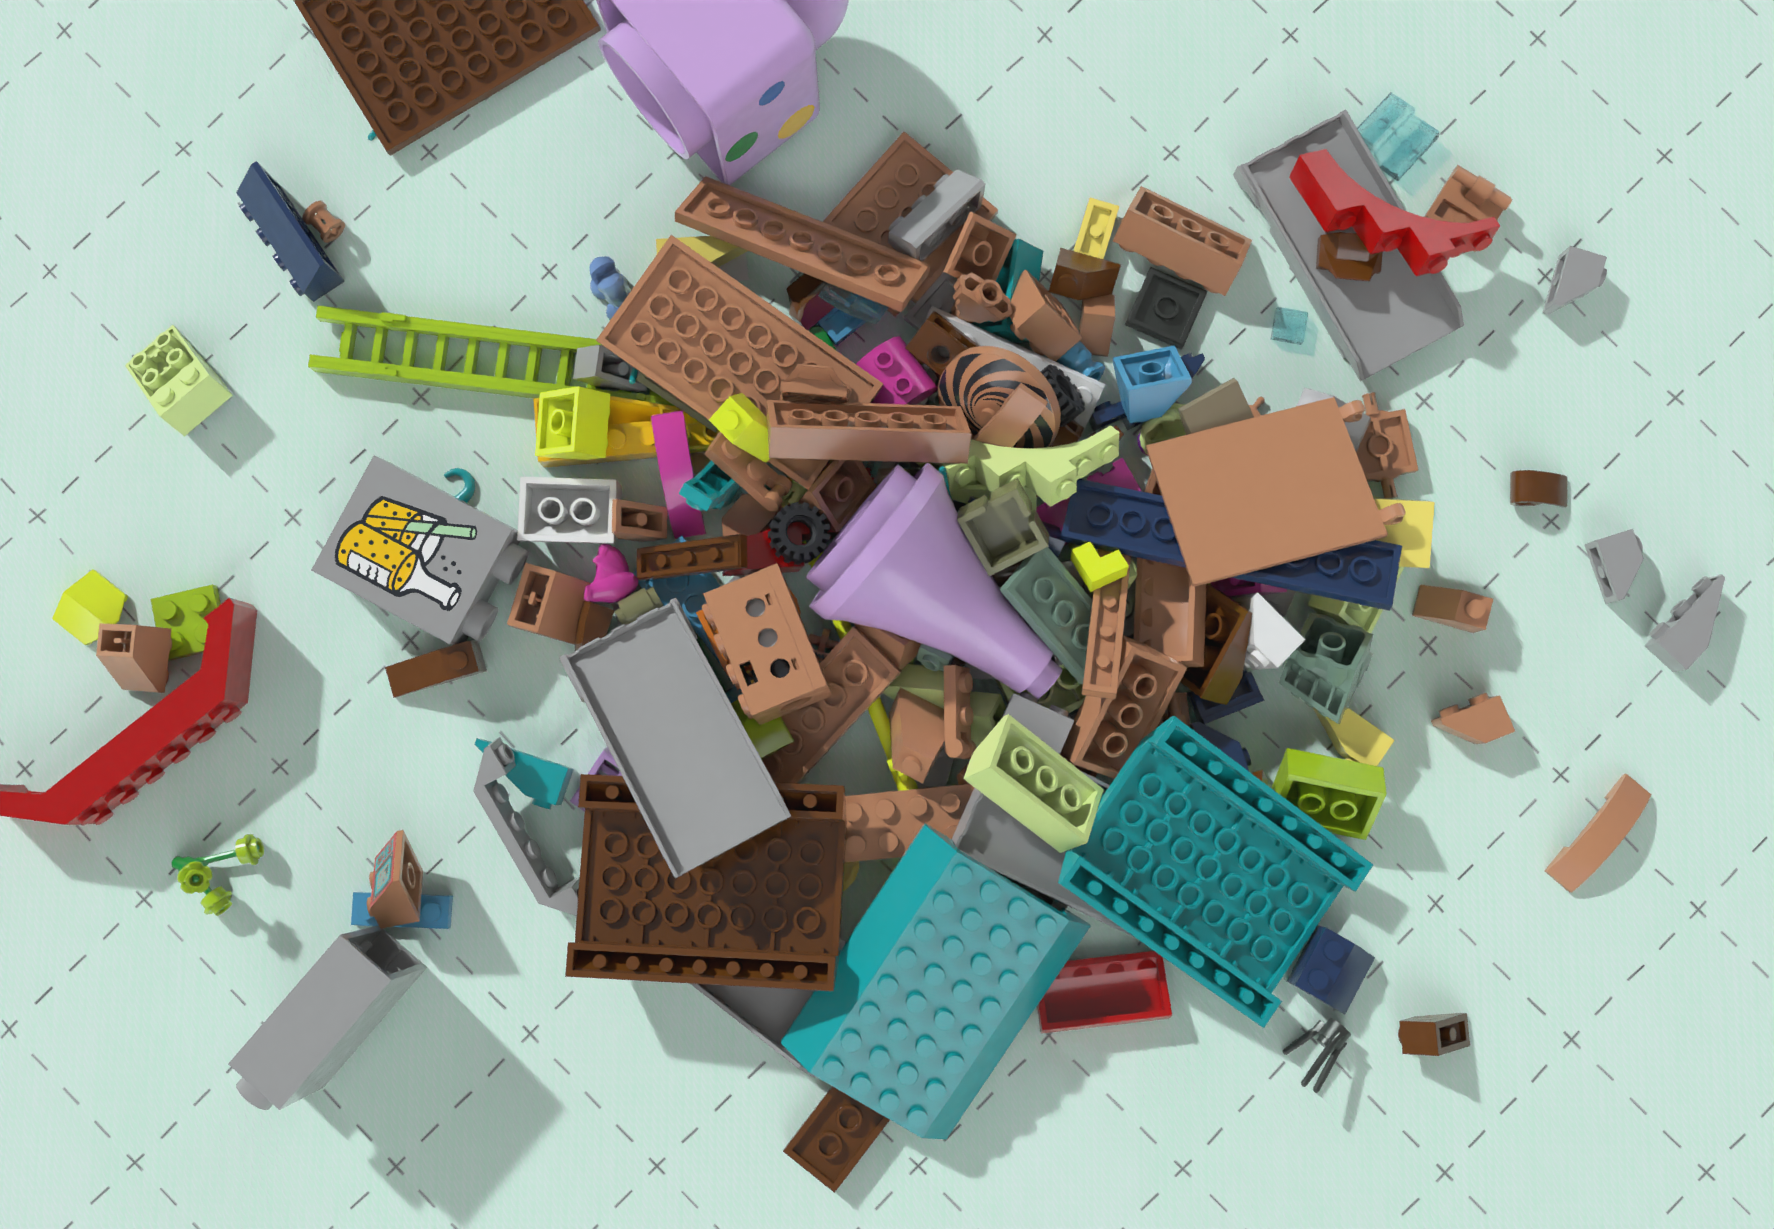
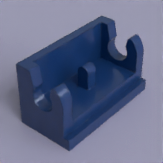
[1186,670,1265,724]

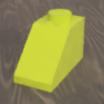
[709,393,770,463]

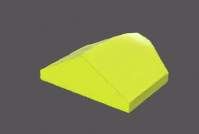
[52,569,128,645]

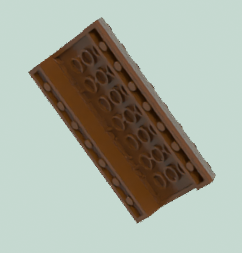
[565,774,847,991]

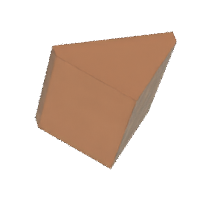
[798,460,877,533]

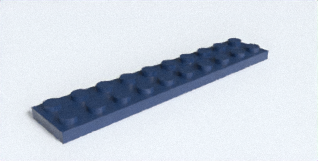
[1060,479,1402,611]

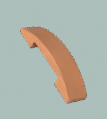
[971,383,1048,448]
[1545,774,1652,893]

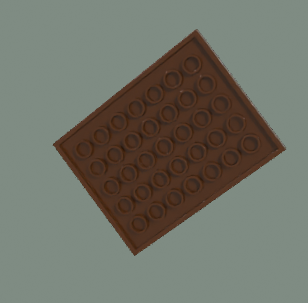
[293,0,601,156]

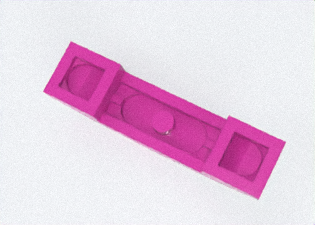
[651,410,706,539]

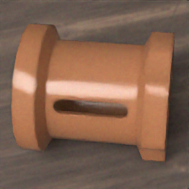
[302,200,345,243]

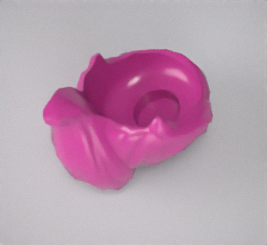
[584,544,638,603]

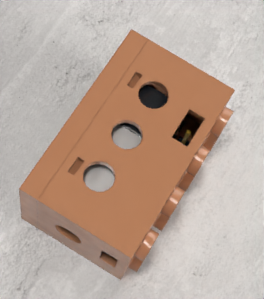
[702,563,832,725]

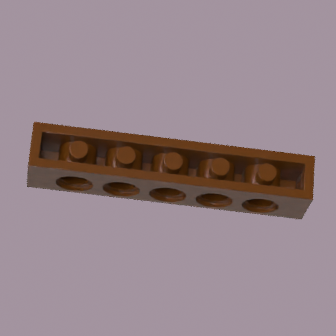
[905,311,1084,447]

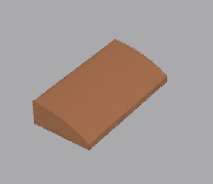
[1134,557,1206,667]

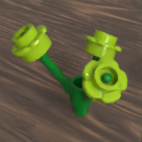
[172,834,264,916]

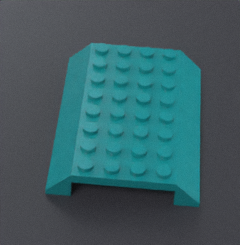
[1058,716,1373,1028]
[781,823,1091,1139]

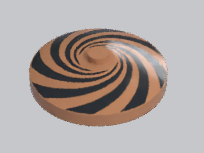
[938,346,1061,448]

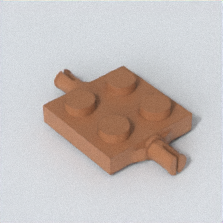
[1356,392,1418,499]

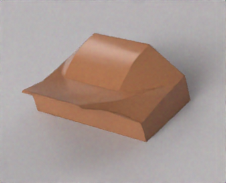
[780,364,848,402]

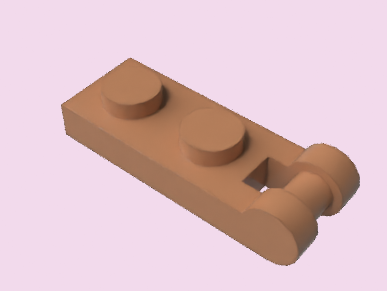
[704,432,792,511]
[943,665,977,759]

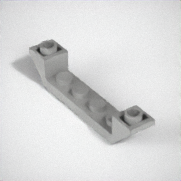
[473,737,580,916]

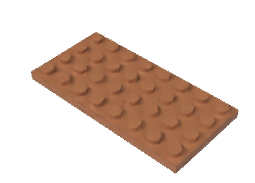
[596,235,883,490]

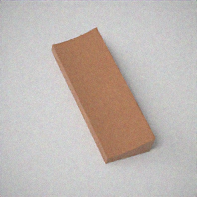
[766,400,971,464]

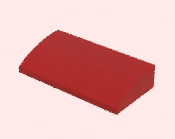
[1037,951,1172,1034]

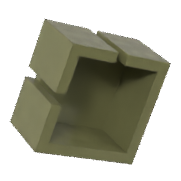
[957,478,1049,576]

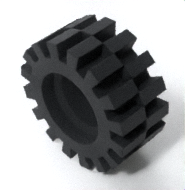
[1040,364,1086,427]
[768,502,830,565]

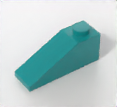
[474,738,574,809]

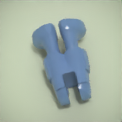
[589,256,631,320]

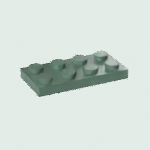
[1000,547,1092,684]

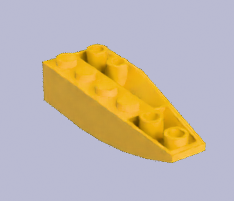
[533,396,720,468]

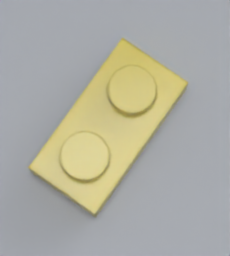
[1073,197,1119,259]

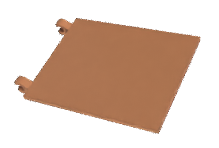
[1146,397,1406,587]

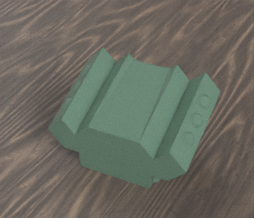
[1279,613,1373,724]

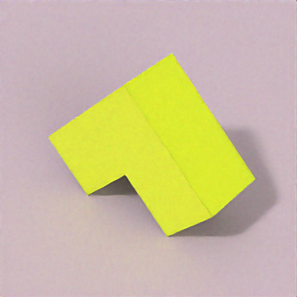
[1070,542,1129,592]

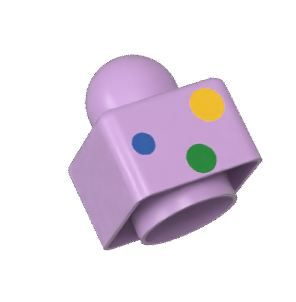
[596,0,849,185]

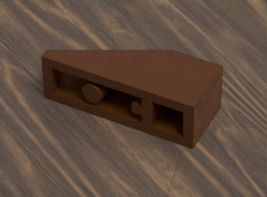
[385,640,487,698]

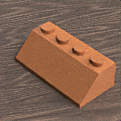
[1113,186,1252,296]
[1061,635,1187,779]

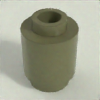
[615,587,663,625]

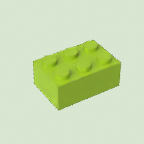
[1272,748,1386,840]

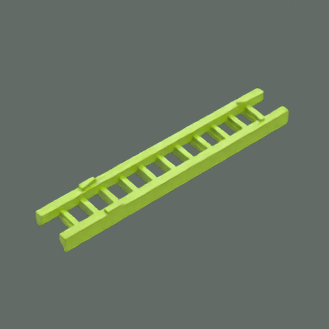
[308,305,675,406]

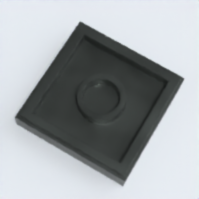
[1125,267,1208,350]

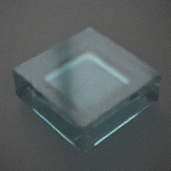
[1270,307,1308,345]

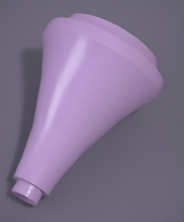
[806,463,1062,699]

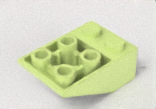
[125,325,233,437]

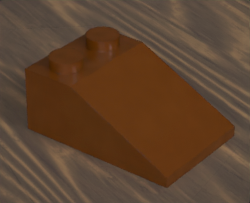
[1180,583,1253,705]

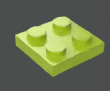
[150,584,221,661]

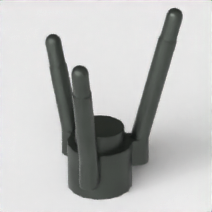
[1282,1018,1351,1093]

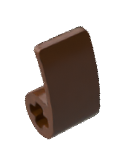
[1510,470,1567,508]

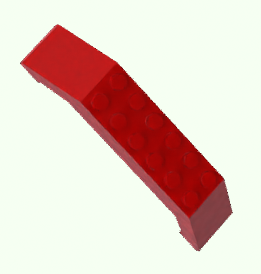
[0,597,257,826]

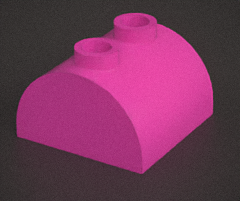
[856,336,938,405]

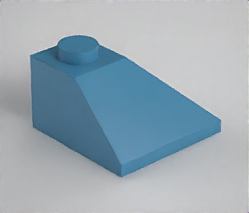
[1113,346,1192,423]

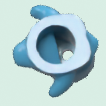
[1056,341,1105,381]

